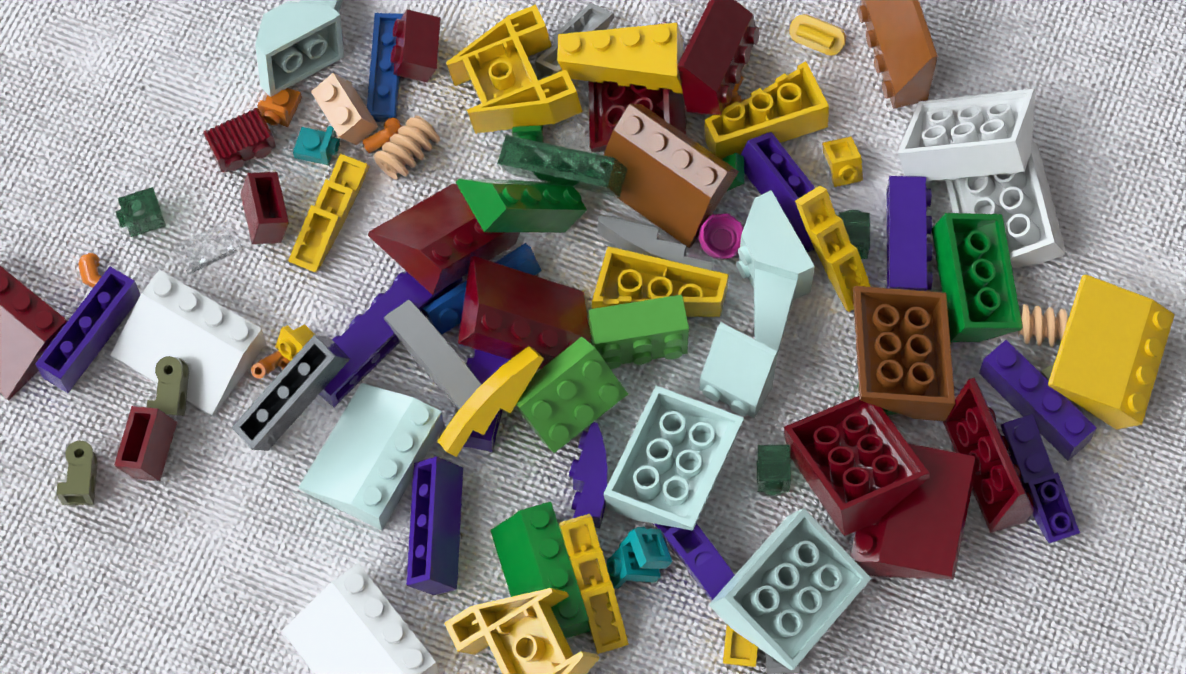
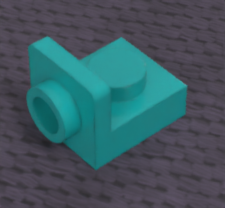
[293,125,340,166]
[619,527,673,569]
[606,546,661,589]

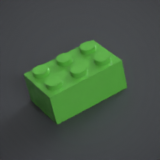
[589,295,689,369]
[515,337,628,453]

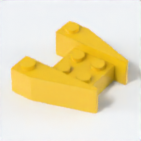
[446,4,583,134]
[444,588,600,674]

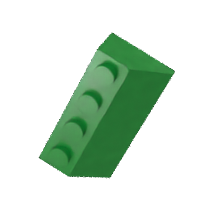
[456,178,587,233]
[932,213,1023,342]
[490,501,590,639]

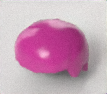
[699,213,744,260]

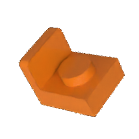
[257,88,302,127]

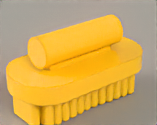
[789,14,846,56]

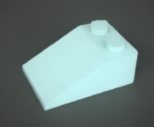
[699,322,778,418]

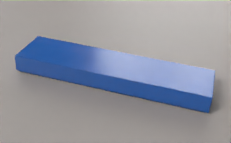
[367,13,403,122]

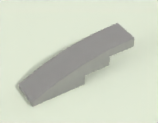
[534,3,614,80]
[597,215,714,271]
[384,300,481,410]

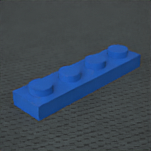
[423,243,542,335]

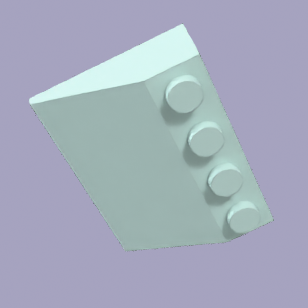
[298,383,444,531]
[604,385,744,530]
[709,508,872,670]

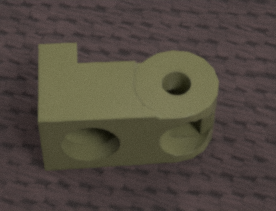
[147,356,189,416]
[56,440,98,505]

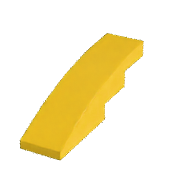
[288,153,370,273]
[795,185,871,312]
[437,346,544,457]
[559,514,629,654]

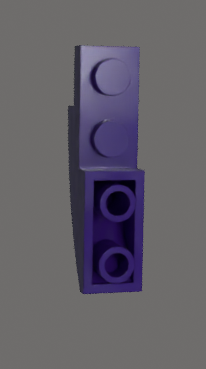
[1000,414,1080,544]
[569,422,608,529]
[652,523,735,601]

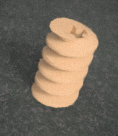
[374,116,440,180]
[1018,304,1069,348]

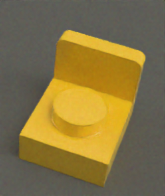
[822,136,863,187]
[275,324,314,361]
[723,624,758,667]

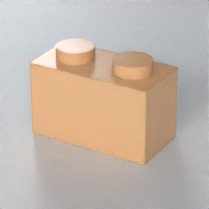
[311,73,379,145]

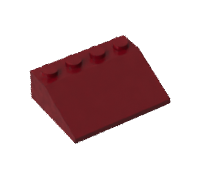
[588,21,686,152]
[368,183,520,295]
[458,256,591,369]
[0,266,67,401]
[943,378,1034,533]
[784,396,930,536]
[850,443,978,579]

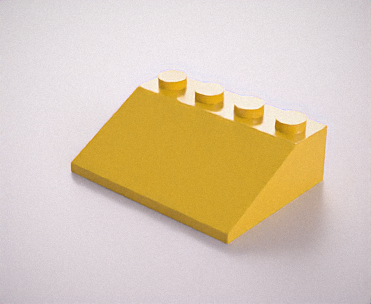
[1048,275,1175,430]

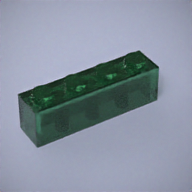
[497,135,628,197]

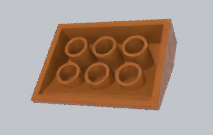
[857,0,938,109]
[593,104,739,248]
[853,286,955,421]

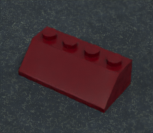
[678,0,759,116]

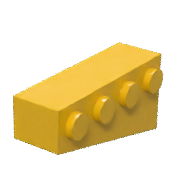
[557,23,684,94]
[705,61,829,159]
[592,246,729,317]

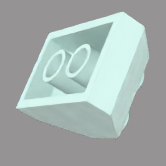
[255,0,344,97]
[737,190,815,355]

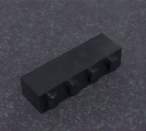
[232,334,350,451]

